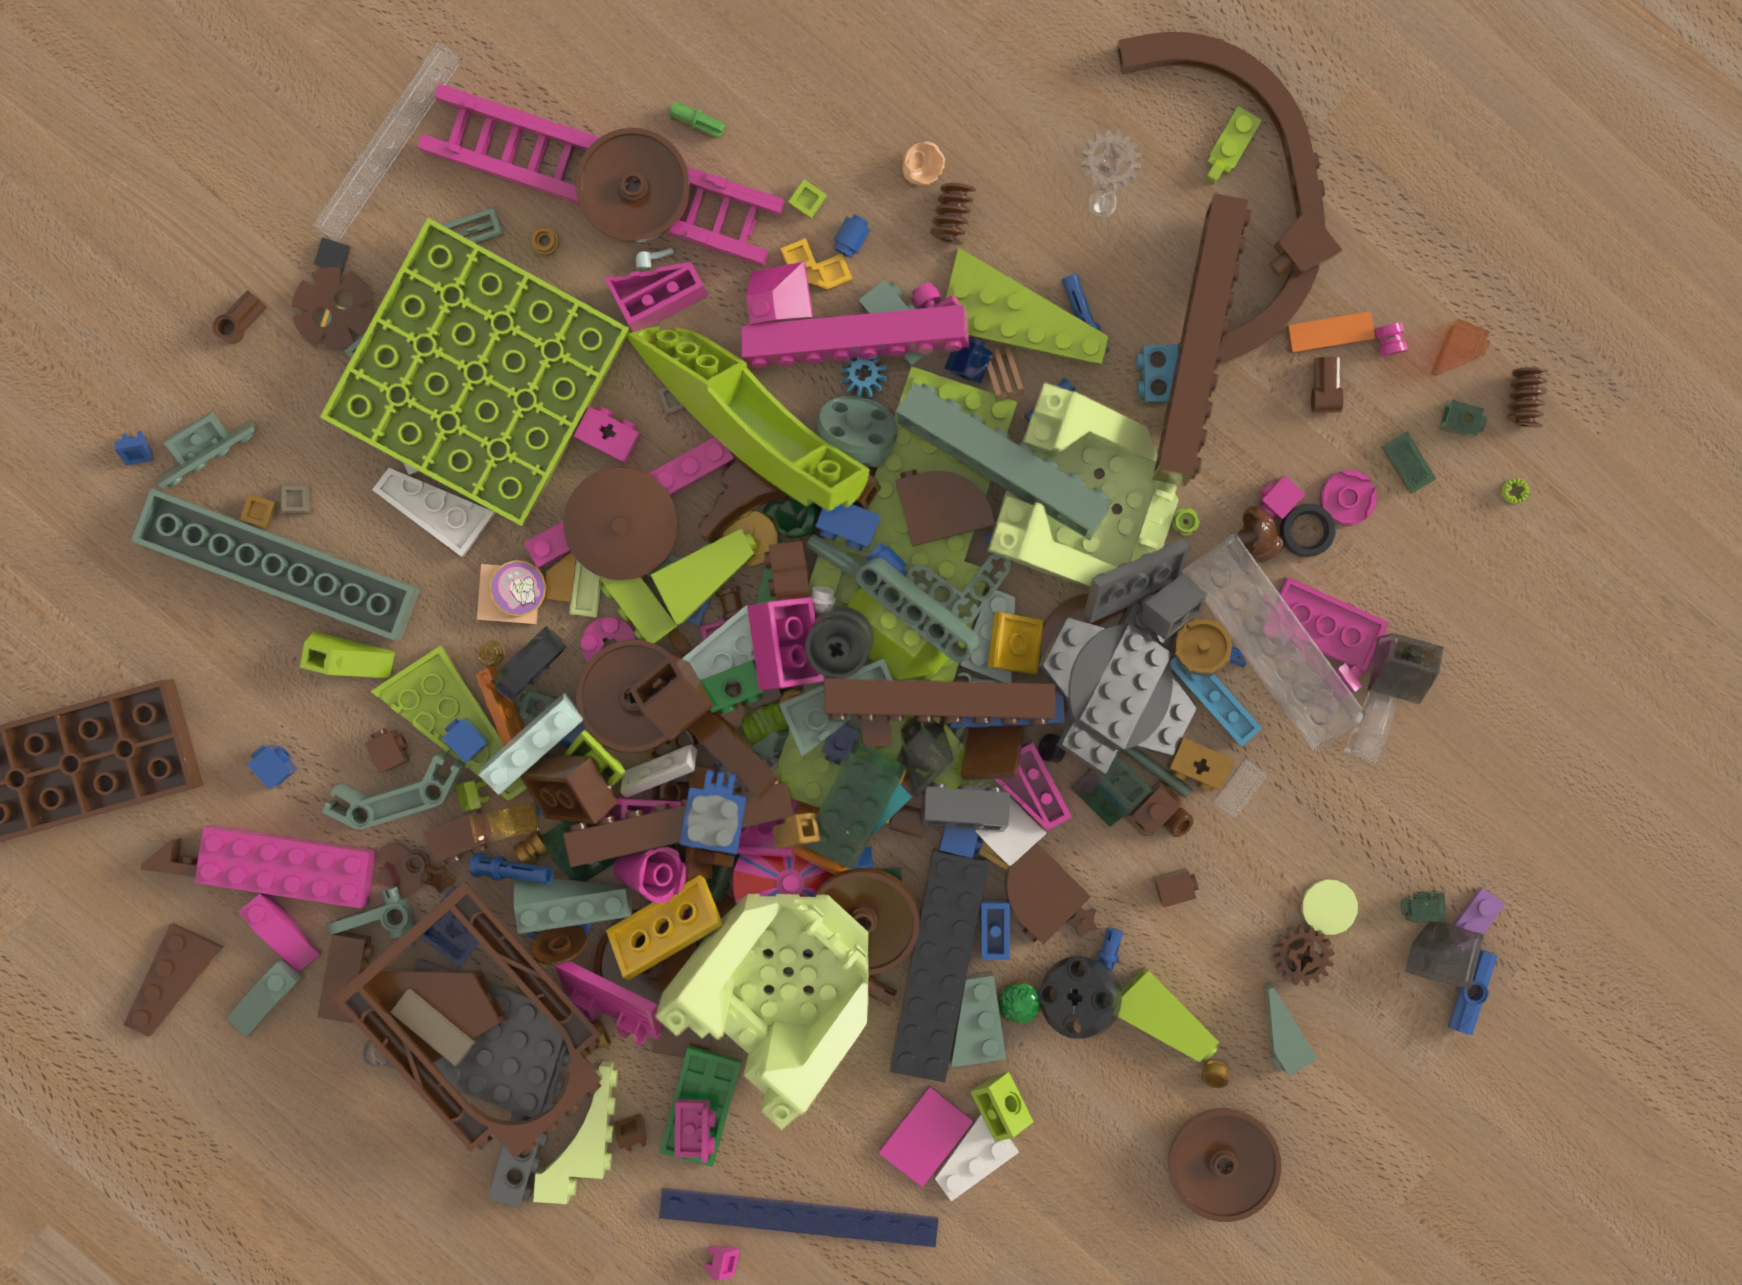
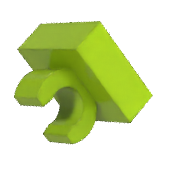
[455,780,490,812]

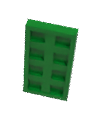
[659,1045,742,1167]

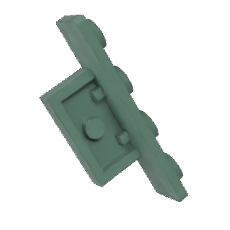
[156,411,255,489]

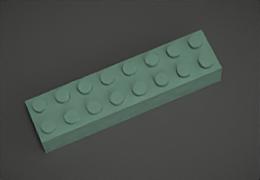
[896,382,1111,541]

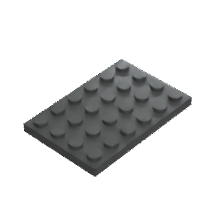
[384,958,565,1118]

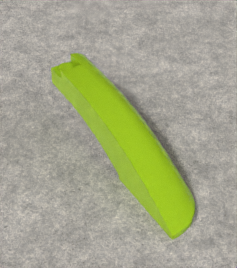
[628,326,869,511]

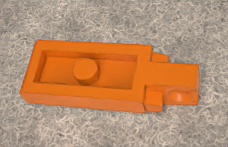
[476,667,524,745]

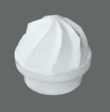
[810,586,836,615]

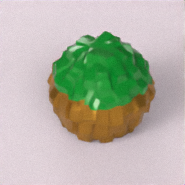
[998,980,1041,1025]

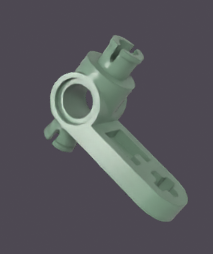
[327,886,416,948]

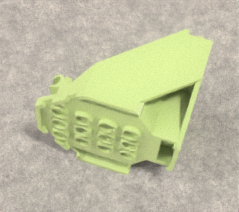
[988,383,1179,589]
[656,894,869,1129]

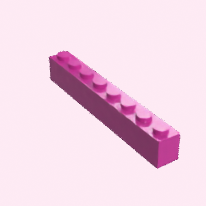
[742,305,969,369]
[524,437,735,569]

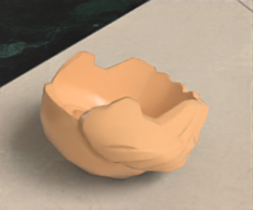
[903,141,945,186]

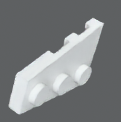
[935,1113,1019,1201]

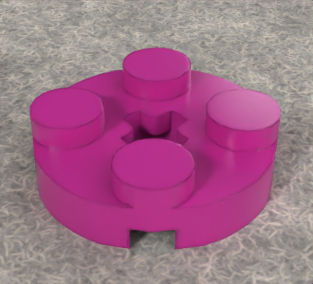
[581,617,637,662]

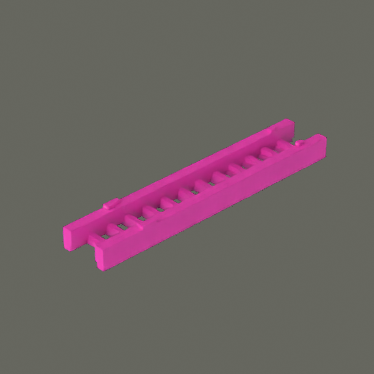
[417,83,785,268]

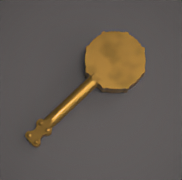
[1154,593,1232,677]

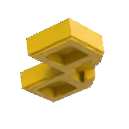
[780,238,853,291]

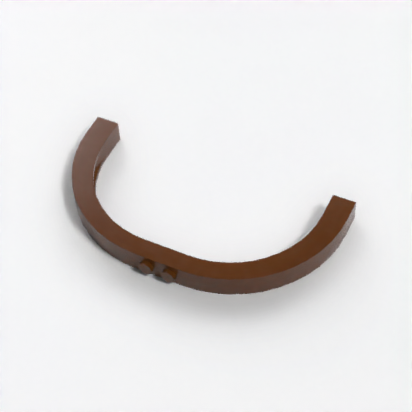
[1116,32,1325,366]

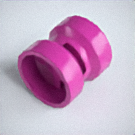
[1375,322,1408,357]

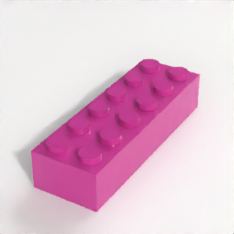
[194,825,377,908]

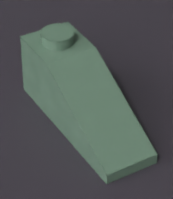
[227,959,305,1037]
[1264,983,1318,1076]

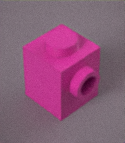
[1257,476,1306,521]

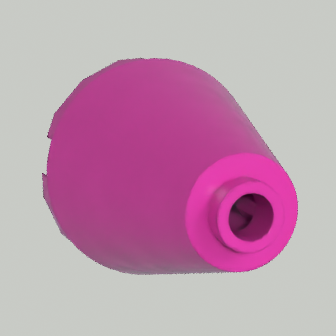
[613,846,686,903]

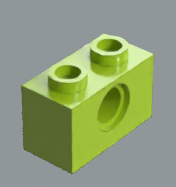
[970,1072,1033,1142]

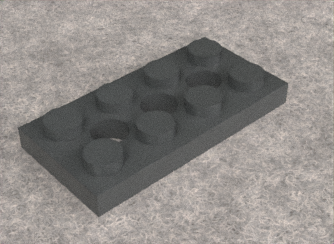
[1083,539,1190,623]

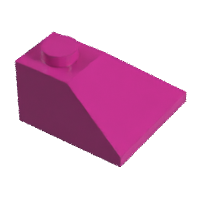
[746,261,813,325]

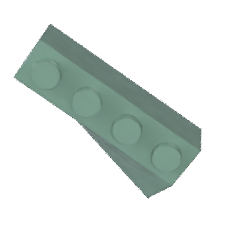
[514,879,634,934]

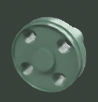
[815,396,897,467]

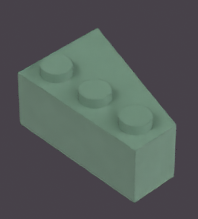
[950,971,1006,1068]

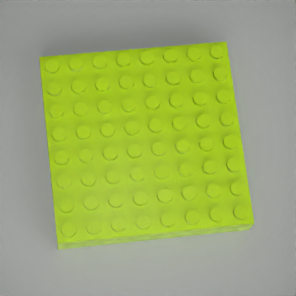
[320,218,630,527]

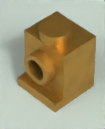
[773,813,820,849]

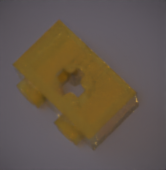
[469,802,540,843]

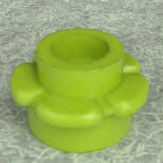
[1172,508,1200,536]

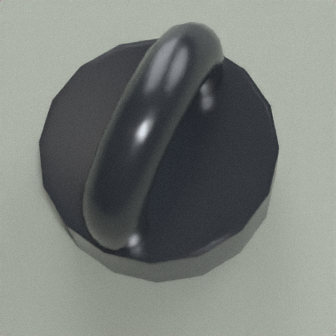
[1039,734,1066,763]

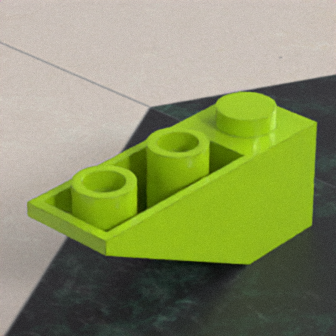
[300,630,395,678]

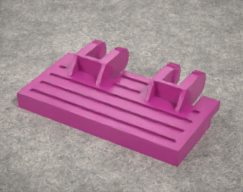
[556,961,662,1046]

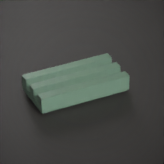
[443,207,504,244]

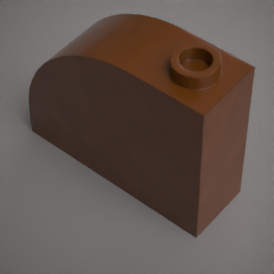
[896,469,995,547]
[1005,843,1090,945]

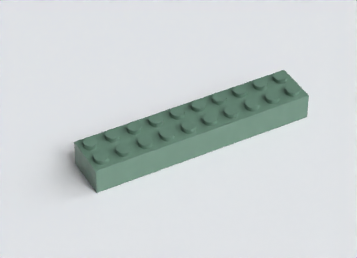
[131,489,421,641]

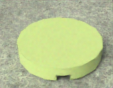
[1301,879,1358,935]

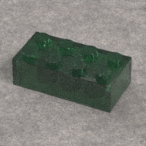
[803,740,906,871]

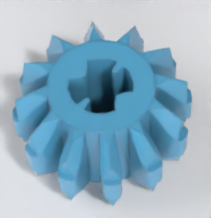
[840,355,887,398]

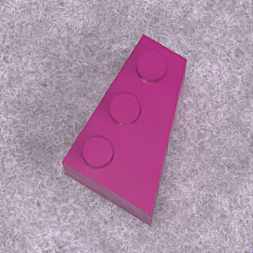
[604,262,709,332]

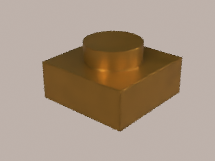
[240,493,277,529]

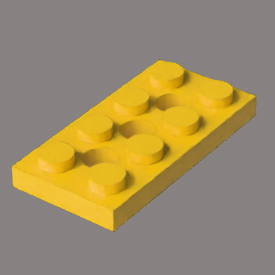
[606,875,723,980]

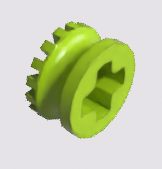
[1501,478,1530,504]

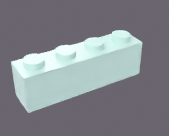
[479,692,583,795]

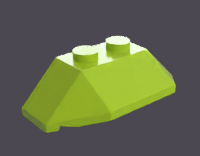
[847,588,949,680]

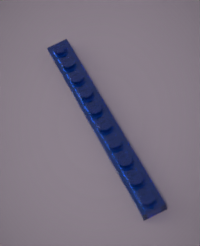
[659,1188,938,1247]

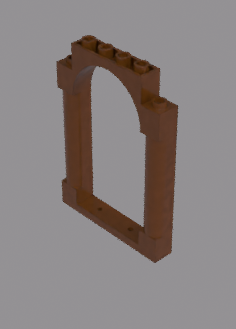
[332,881,603,1158]

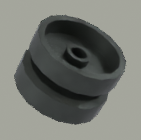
[805,607,874,679]

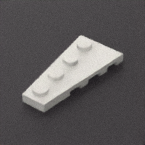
[372,468,496,557]

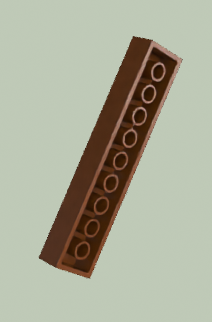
[1152,193,1251,486]

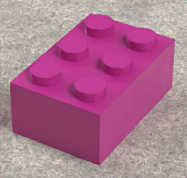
[747,597,824,691]

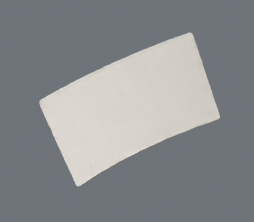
[974,779,1046,866]

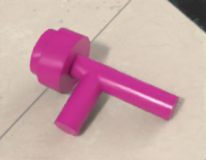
[912,283,959,309]

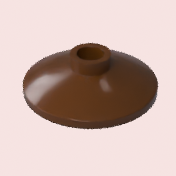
[531,925,587,965]

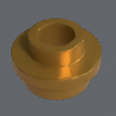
[531,227,559,255]

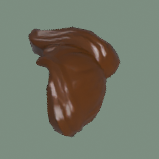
[1238,506,1285,570]

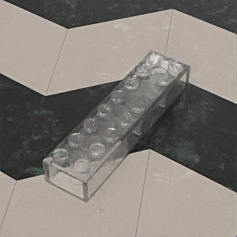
[1182,532,1366,752]

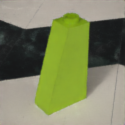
[651,529,757,625]
[1106,967,1219,1062]

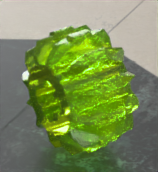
[741,703,788,745]

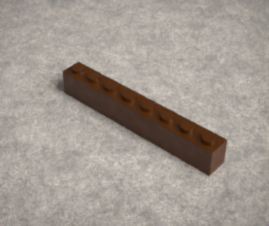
[824,678,1055,725]
[563,777,795,867]

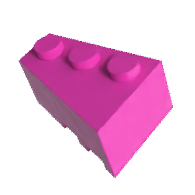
[995,740,1072,830]

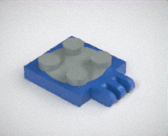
[680,770,747,854]

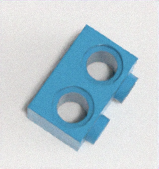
[1136,344,1178,404]

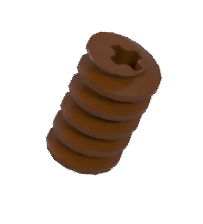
[930,183,976,245]
[1507,367,1549,428]

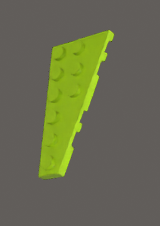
[946,247,1109,365]
[370,646,527,801]

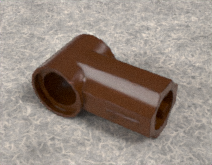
[212,290,267,344]
[1311,357,1344,413]

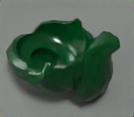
[763,497,820,539]

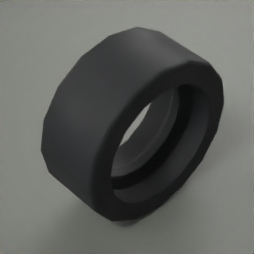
[1280,504,1336,557]

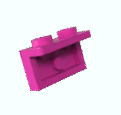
[675,1099,715,1163]

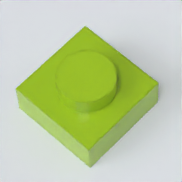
[788,179,827,220]

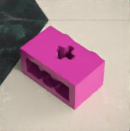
[574,405,641,464]

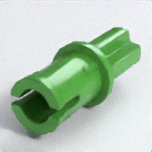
[669,101,725,138]

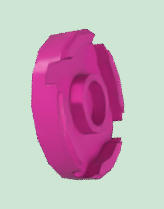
[1320,470,1377,526]

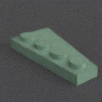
[779,659,893,757]

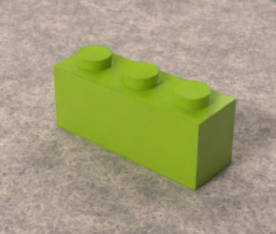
[600,576,679,644]

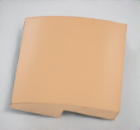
[477,564,541,624]

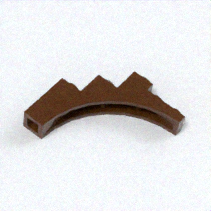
[697,458,881,544]

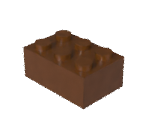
[520,754,618,824]

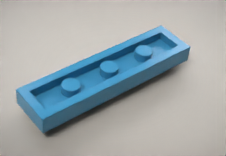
[1169,656,1262,747]

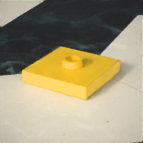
[987,612,1044,675]

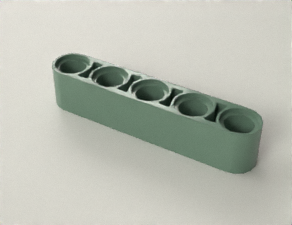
[856,558,979,662]

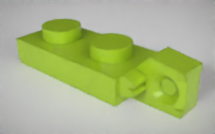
[1205,106,1262,184]

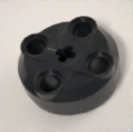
[491,626,567,701]
[1037,956,1122,1039]

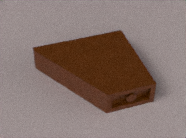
[366,968,508,1063]

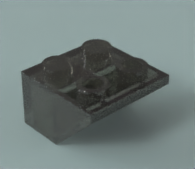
[1367,633,1444,704]

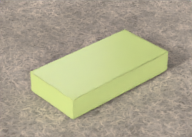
[569,559,602,617]

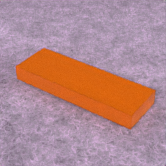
[1287,311,1375,353]

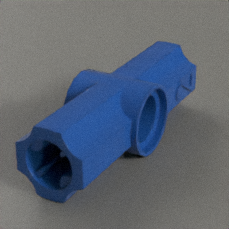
[1447,947,1498,1035]

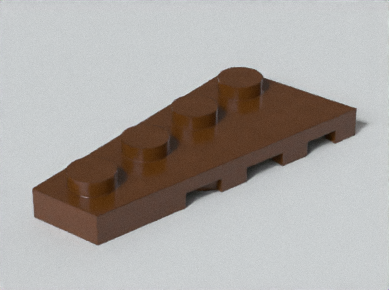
[124,923,224,1037]

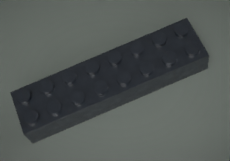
[890,848,989,1083]

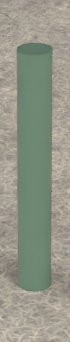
[1121,747,1192,798]

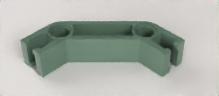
[322,751,466,830]

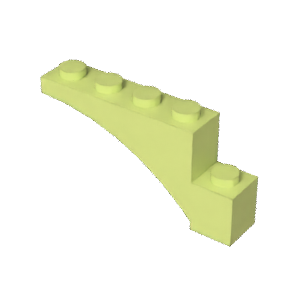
[533,1061,618,1204]

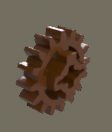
[1272,924,1335,986]

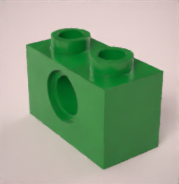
[700,660,766,715]

